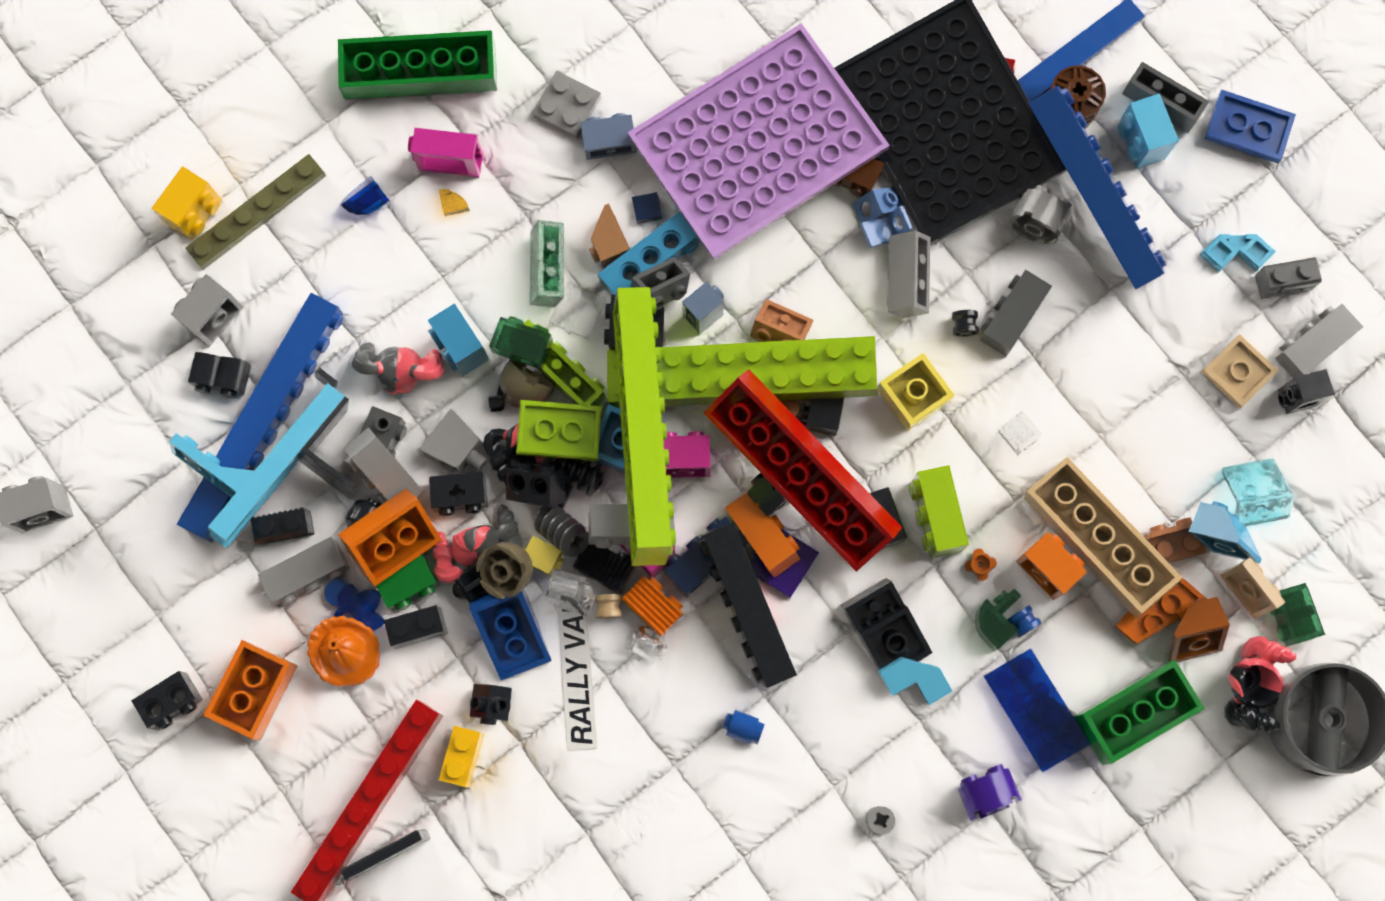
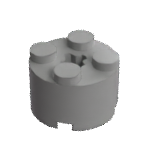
[1009,185,1072,245]

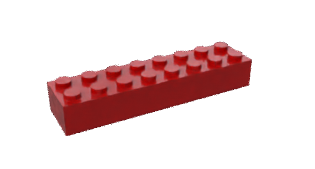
[703,369,902,572]

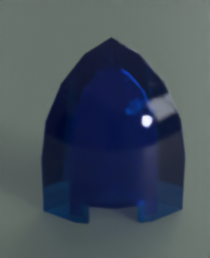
[340,176,390,215]

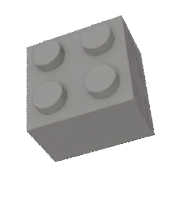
[171,274,244,347]
[0,476,74,534]

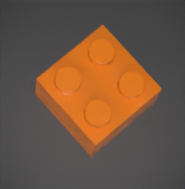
[1016,532,1087,600]

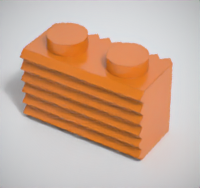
[622,576,684,638]

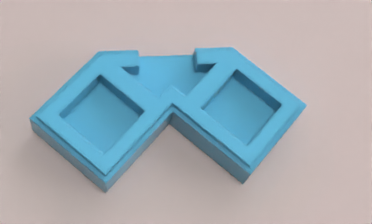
[1200,234,1276,272]
[878,657,952,705]

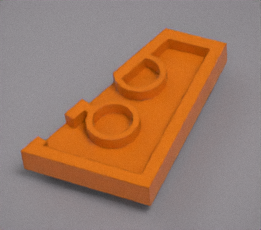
[1114,578,1206,645]

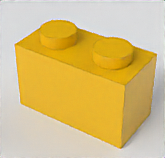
[439,726,485,787]

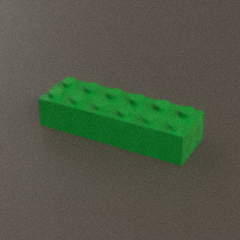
[338,30,498,100]

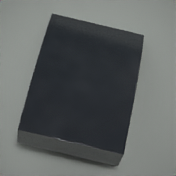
[840,578,933,670]

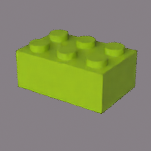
[909,465,969,559]

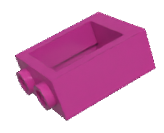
[408,127,483,178]

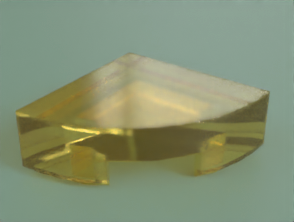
[439,189,470,216]

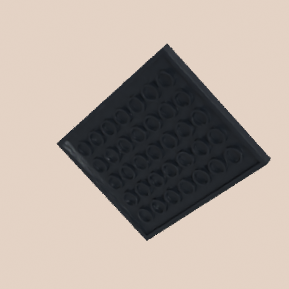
[834,0,1067,246]

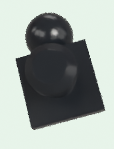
[452,565,486,603]

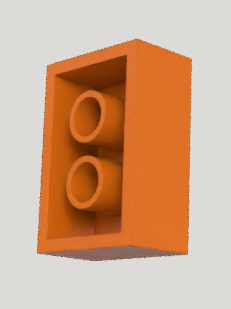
[338,489,442,587]
[203,640,298,740]

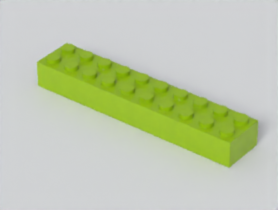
[613,287,676,566]
[607,336,878,409]

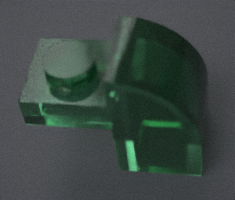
[975,588,1021,652]

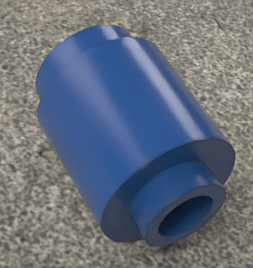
[722,710,765,745]

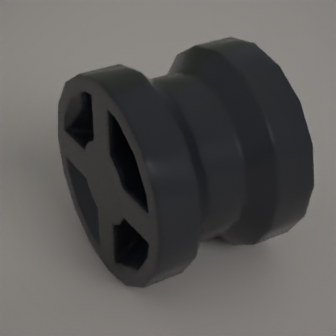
[951,309,979,337]

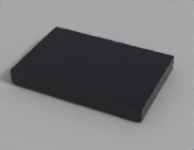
[341,829,431,880]

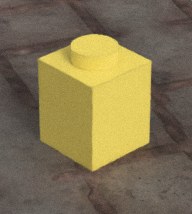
[525,536,565,577]

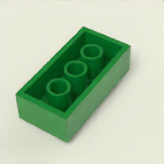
[1073,660,1205,765]

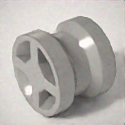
[866,806,895,834]

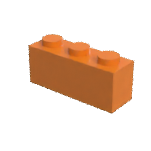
[725,491,800,578]

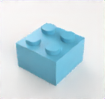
[1117,93,1179,169]

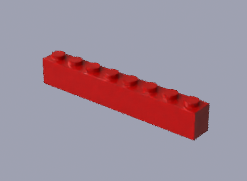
[291,699,444,901]

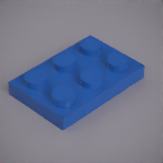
[1204,89,1296,164]

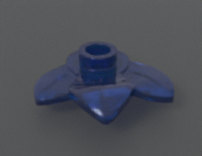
[334,583,385,631]

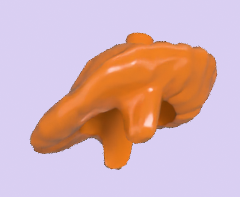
[307,616,380,687]

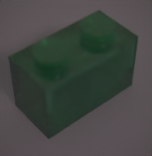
[489,316,553,370]
[1270,582,1326,647]

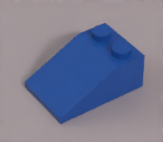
[469,589,552,681]

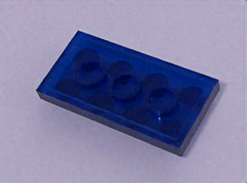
[983,648,1090,773]

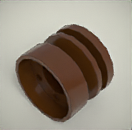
[1048,65,1106,129]

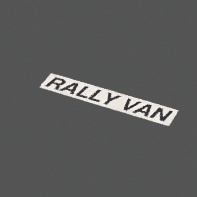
[556,588,598,751]

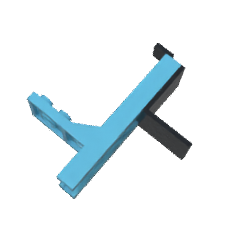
[169,367,357,549]

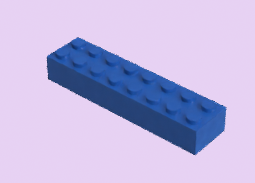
[1029,86,1167,290]

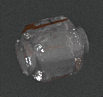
[625,625,667,666]

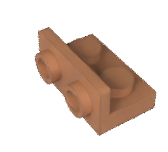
[750,299,814,342]
[1144,517,1207,563]

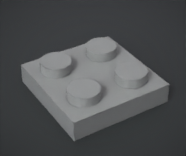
[532,70,602,139]

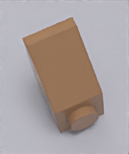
[589,203,630,269]

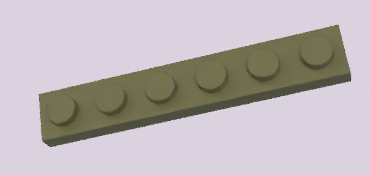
[185,154,327,270]

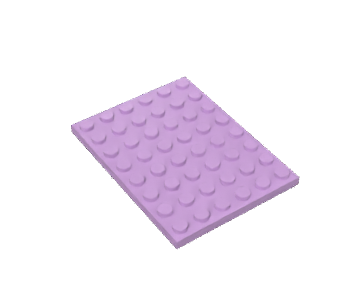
[627,23,890,261]

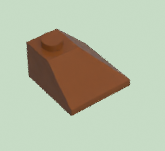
[1168,597,1230,662]

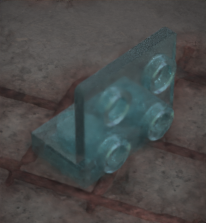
[1222,458,1294,527]

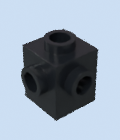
[469,684,512,725]

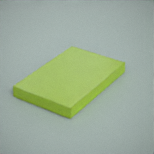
[516,400,602,461]

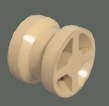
[595,594,622,619]

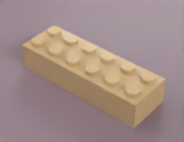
[1024,457,1183,619]

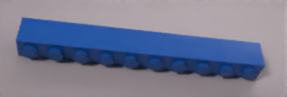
[176,292,343,543]

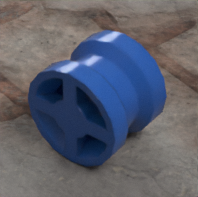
[1007,604,1042,638]

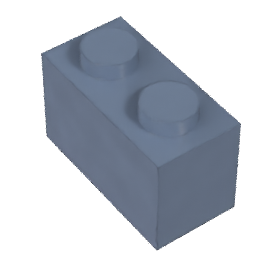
[580,113,637,160]
[682,281,724,335]

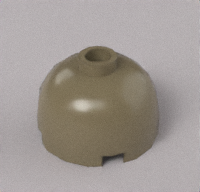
[499,358,553,408]
[476,542,533,599]

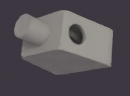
[419,409,488,473]

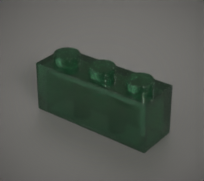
[530,220,564,307]

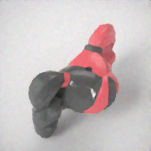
[352,342,444,396]
[432,504,523,584]

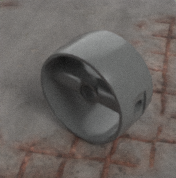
[1266,662,1385,776]

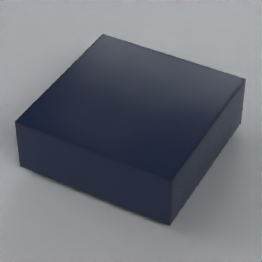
[632,192,662,224]

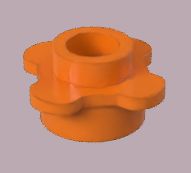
[964,549,997,581]

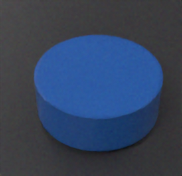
[324,579,353,607]

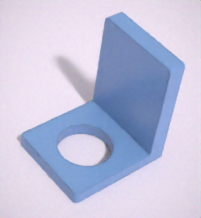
[852,187,903,224]
[860,205,913,248]

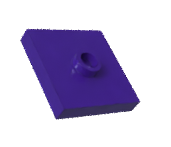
[750,529,819,598]

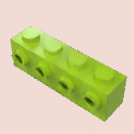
[509,319,606,406]

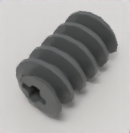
[534,505,589,557]

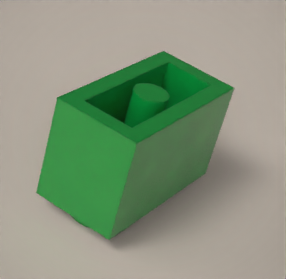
[376,555,440,612]

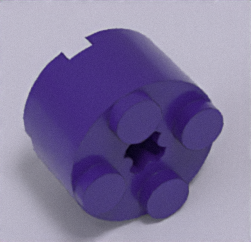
[957,764,1023,822]

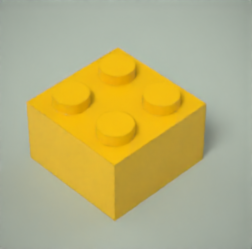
[151,166,222,241]

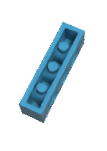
[598,211,700,295]

